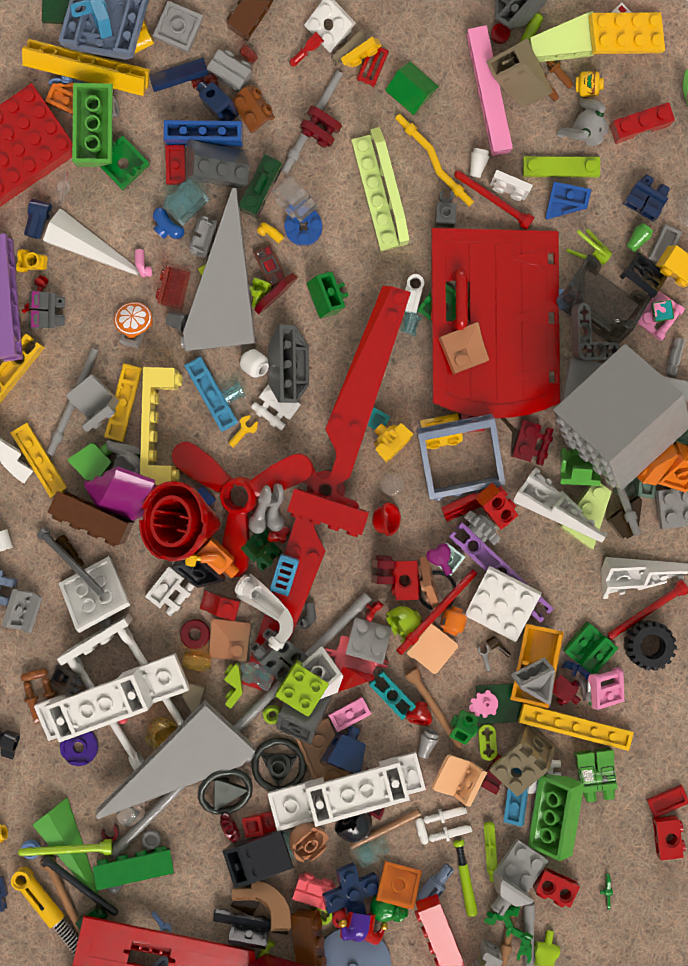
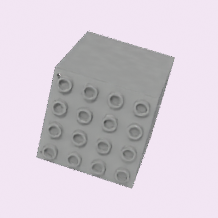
[553,344,688,491]

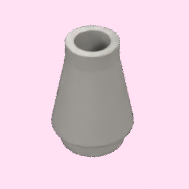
[417,728,439,759]

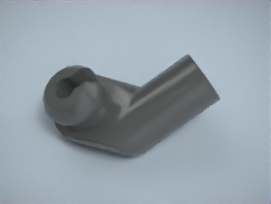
[298,602,316,629]

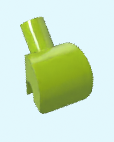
[250,277,271,308]

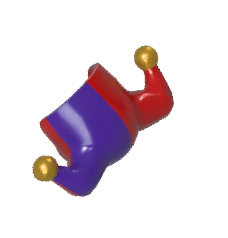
[338,912,388,945]

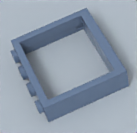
[416,414,505,500]

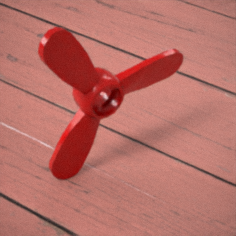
[172,442,313,578]

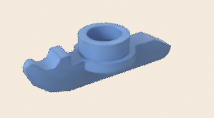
[49,75,85,85]

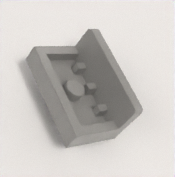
[2,589,42,633]

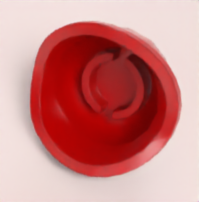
[372,502,401,536]

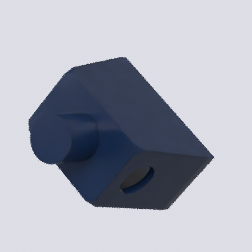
[196,81,239,121]
[321,726,366,774]

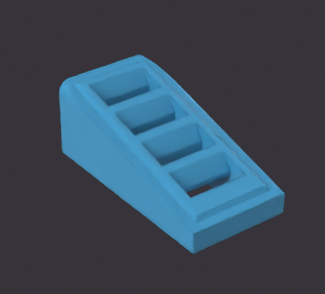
[270,553,300,596]

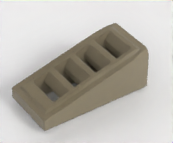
[332,30,367,66]

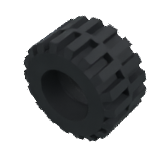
[624,620,677,671]

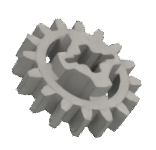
[464,511,501,545]

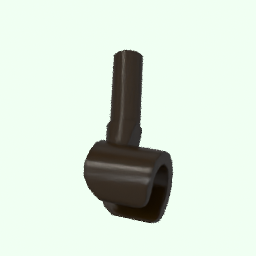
[486,636,511,658]

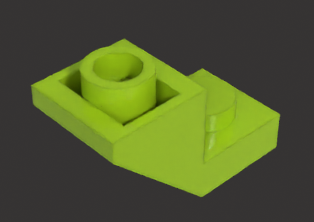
[224,662,244,709]

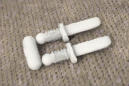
[415,807,472,845]

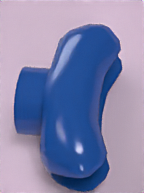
[153,207,184,239]

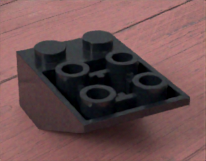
[222,830,294,888]

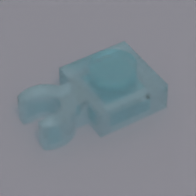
[354,838,390,869]

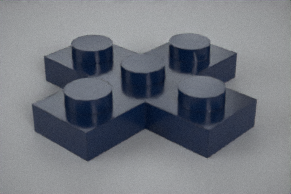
[322,862,379,917]

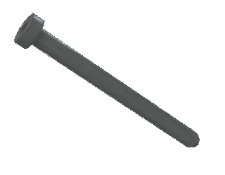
[37,527,105,596]

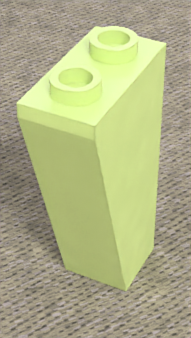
[528,12,594,62]

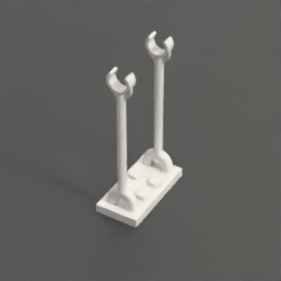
[57,613,184,771]

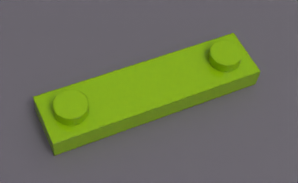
[523,156,600,178]

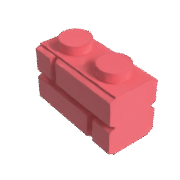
[292,872,336,911]

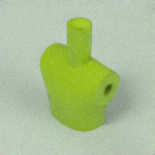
[534,930,560,966]

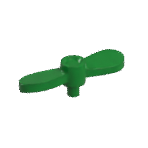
[600,873,613,910]

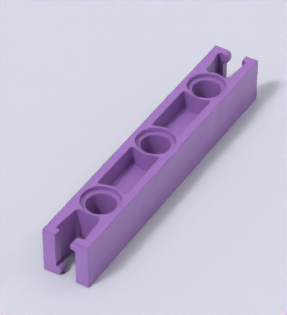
[0,233,23,362]
[448,522,554,623]

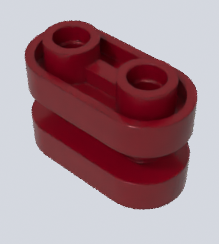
[299,106,342,148]
[371,555,396,585]

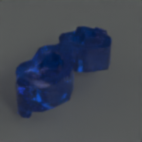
[561,660,591,681]

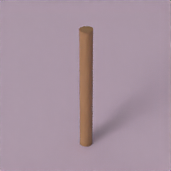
[349,809,421,850]

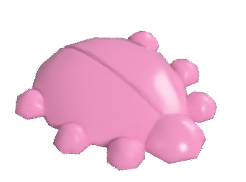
[469,690,498,718]

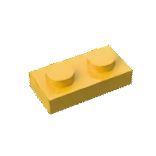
[341,37,382,67]

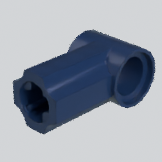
[24,198,52,240]

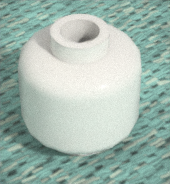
[240,349,269,378]

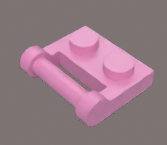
[634,291,685,341]
[588,667,625,710]

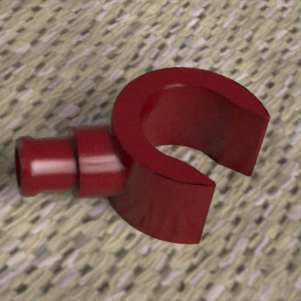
[101,824,120,842]

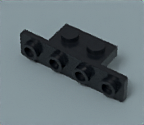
[213,909,288,950]

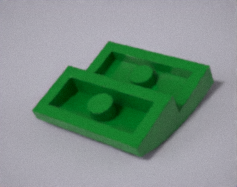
[562,621,618,675]

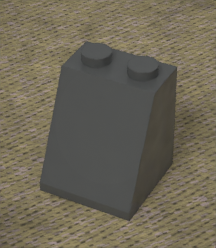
[276,694,333,745]

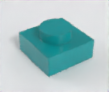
[367,408,391,430]

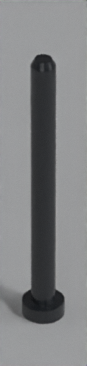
[40,855,119,916]

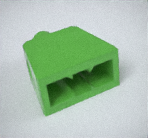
[67,441,114,481]

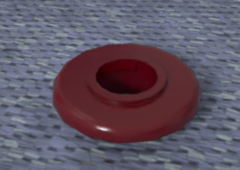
[180,619,210,649]

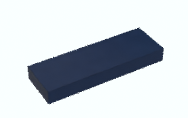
[149,57,209,92]

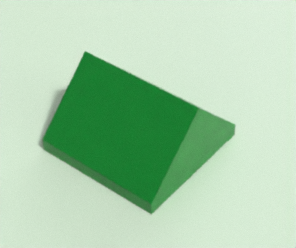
[385,62,439,116]

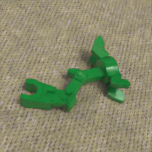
[484,905,533,963]

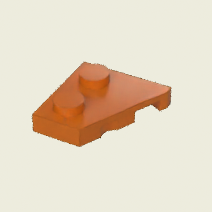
[45,83,73,115]

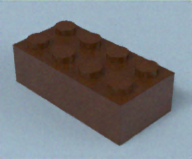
[47,491,134,546]

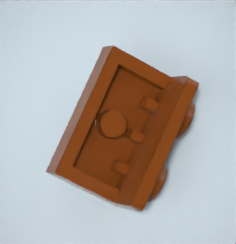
[231,86,275,133]

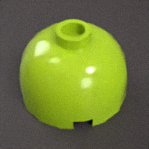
[386,606,422,643]

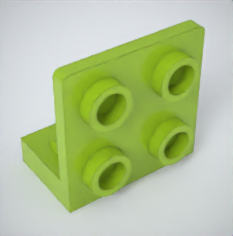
[275,659,329,717]

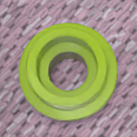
[263,705,281,724]

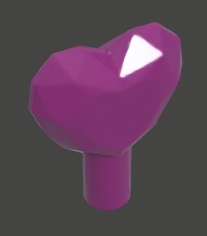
[426,543,453,576]

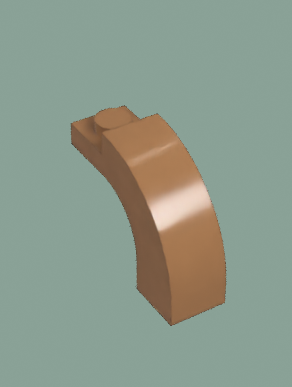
[232,881,291,932]

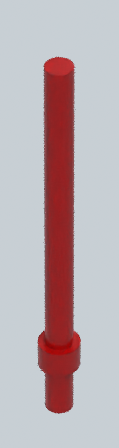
[396,569,477,655]

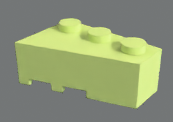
[559,483,612,549]

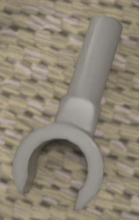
[478,645,491,671]

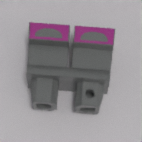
[28,291,65,328]

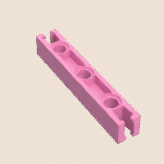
[466,25,513,156]

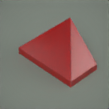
[338,666,375,692]

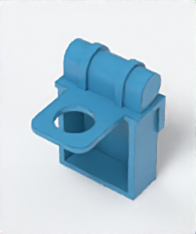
[70,0,112,39]

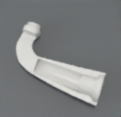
[235,573,294,651]

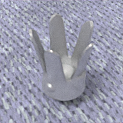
[579,677,592,706]

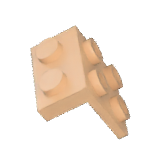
[406,623,458,674]
[432,754,487,807]

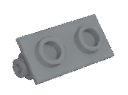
[189,216,218,258]

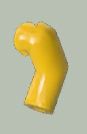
[257,222,285,244]

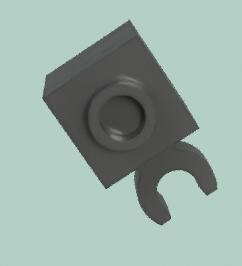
[435,191,457,227]

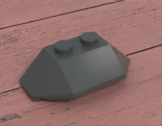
[495,0,548,29]
[268,325,309,403]

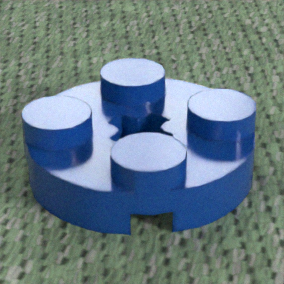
[284,206,322,246]

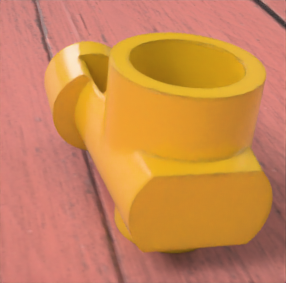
[16,249,48,273]

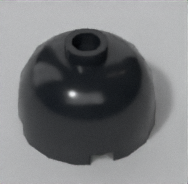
[334,812,372,843]

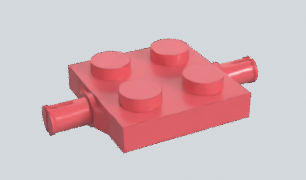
[325,635,389,675]

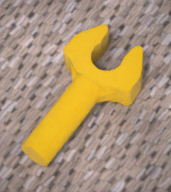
[228,415,258,448]

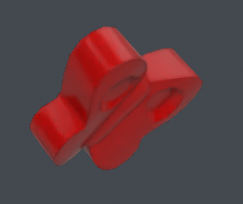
[267,527,290,543]
[365,601,383,622]

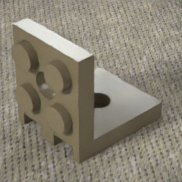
[489,724,556,797]

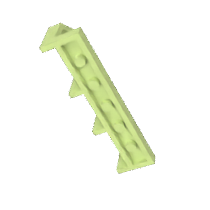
[351,127,409,252]

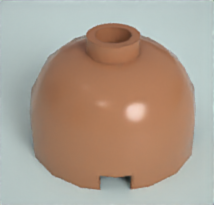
[289,822,328,862]

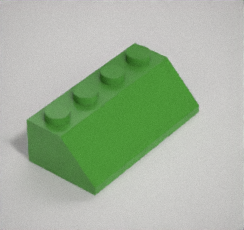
[72,83,113,167]
[528,774,584,861]

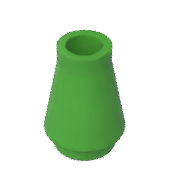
[626,222,654,252]

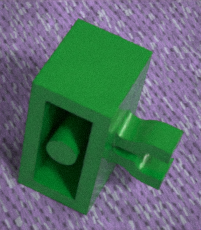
[306,271,349,319]

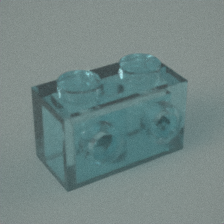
[162,180,210,227]

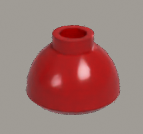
[406,701,432,726]

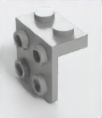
[67,375,119,432]

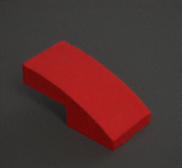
[242,811,277,838]

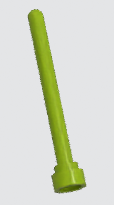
[18,839,113,856]

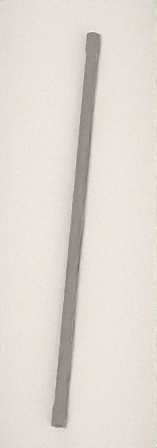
[112,592,372,858]

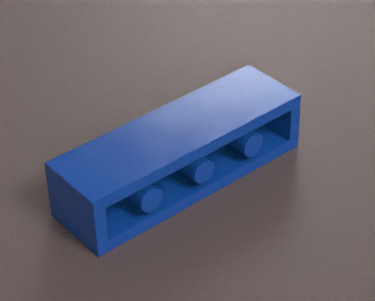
[164,120,243,147]

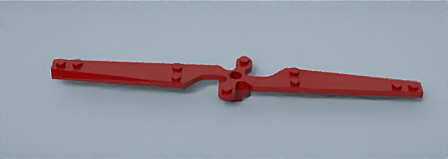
[242,286,411,690]

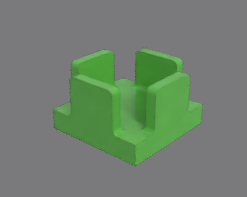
[559,448,601,486]

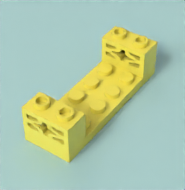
[140,367,183,485]

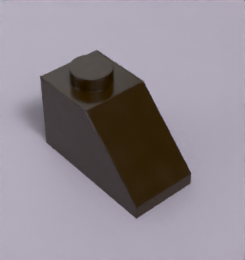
[606,497,642,539]

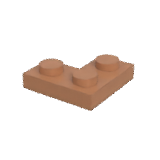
[418,556,440,610]

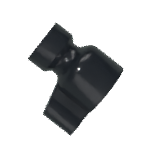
[0,730,20,760]

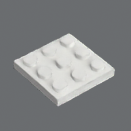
[59,556,130,633]
[465,566,542,642]

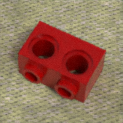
[474,483,519,530]
[533,867,580,908]

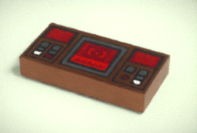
[253,244,286,287]

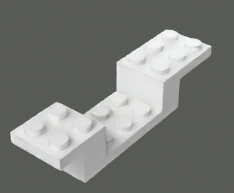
[34,653,190,742]
[268,752,426,831]

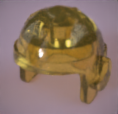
[145,716,177,749]

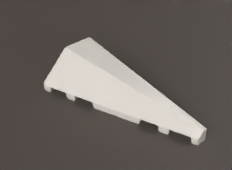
[513,467,607,542]

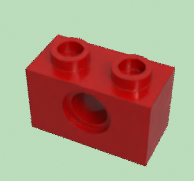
[391,560,420,600]
[652,815,686,861]

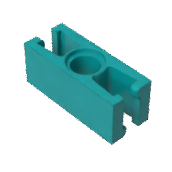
[369,669,416,720]

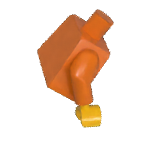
[185,536,239,578]

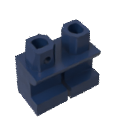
[623,174,670,222]

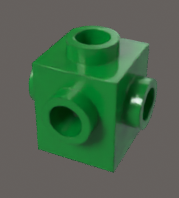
[449,710,479,745]

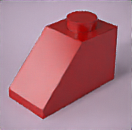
[199,590,242,621]

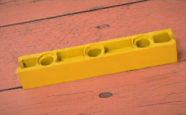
[22,39,150,96]
[0,334,45,403]

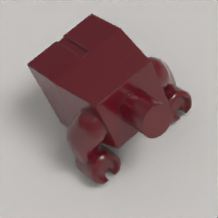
[552,674,581,706]

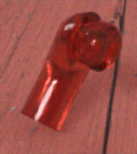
[191,74,218,89]

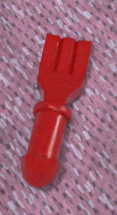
[289,32,324,67]

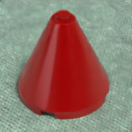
[139,481,221,561]

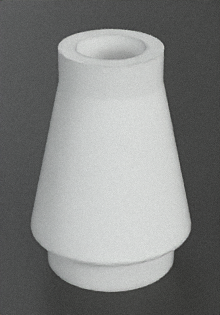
[469,148,490,178]

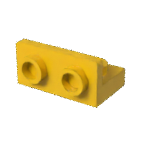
[420,413,463,449]

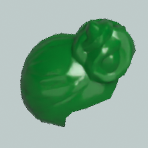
[370,894,408,922]

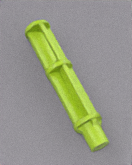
[483,821,498,882]

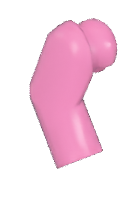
[135,249,152,278]

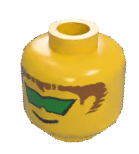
[576,71,604,97]

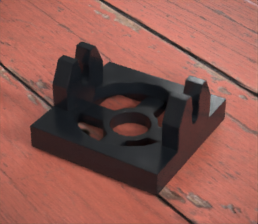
[619,253,667,300]

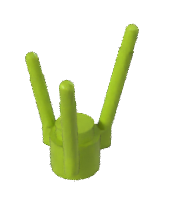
[566,229,612,266]

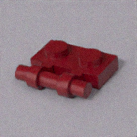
[511,420,554,466]

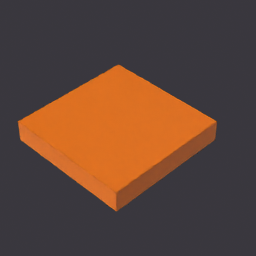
[376,861,422,910]

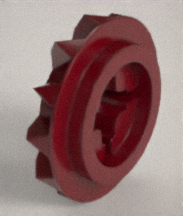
[220,813,240,843]

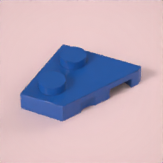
[545,182,592,219]

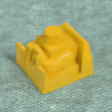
[374,423,414,464]

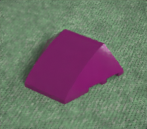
[84,466,156,521]

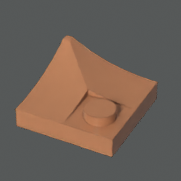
[439,322,489,374]
[209,619,252,661]

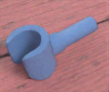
[151,911,172,933]

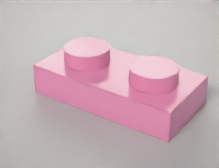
[329,696,371,732]

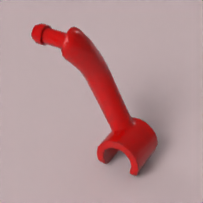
[22,275,49,313]

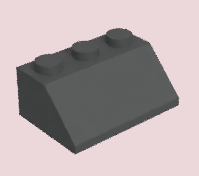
[185,140,249,189]

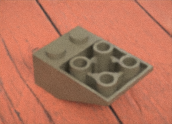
[486,39,553,108]

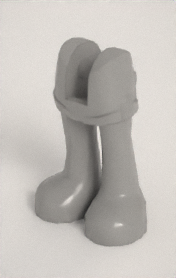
[248,484,285,534]

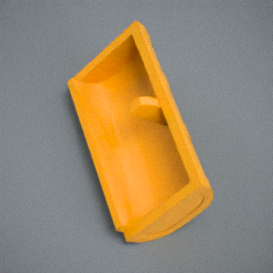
[511,624,564,708]

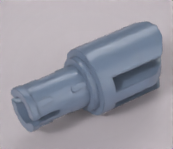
[417,863,454,899]

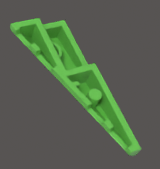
[32,797,99,894]

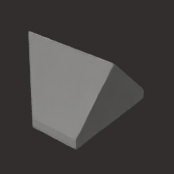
[511,657,555,706]

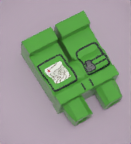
[574,747,618,802]

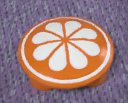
[114,302,153,338]

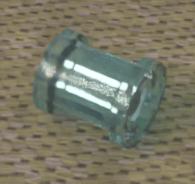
[400,313,422,336]
[221,381,246,406]

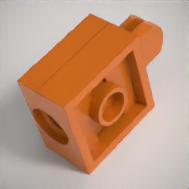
[658,442,688,492]

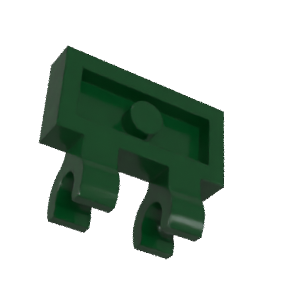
[241,528,282,572]

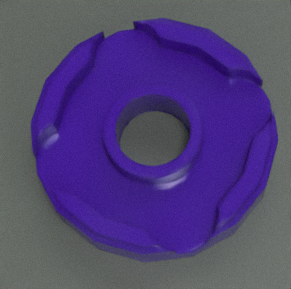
[60,731,99,766]

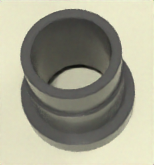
[166,312,188,333]

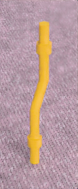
[395,114,474,207]

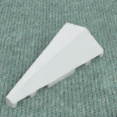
[43,209,139,276]
[601,557,688,599]

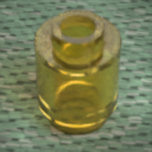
[183,650,212,672]

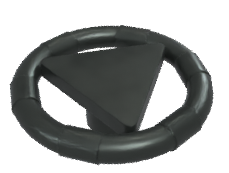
[251,738,307,791]
[197,768,253,815]

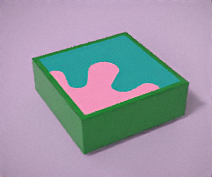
[651,300,674,322]

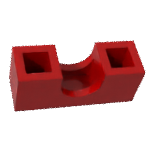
[609,102,675,144]

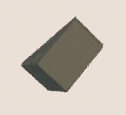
[181,680,206,713]

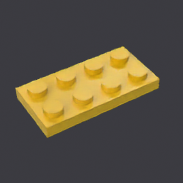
[589,12,665,54]

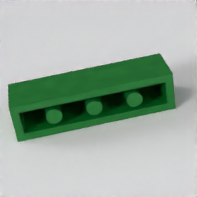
[93,846,174,890]

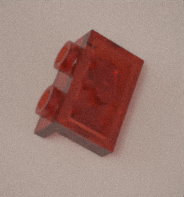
[156,265,191,310]

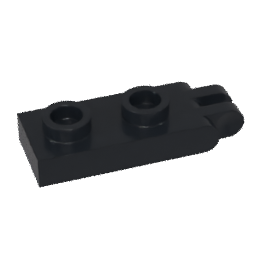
[50,664,83,695]

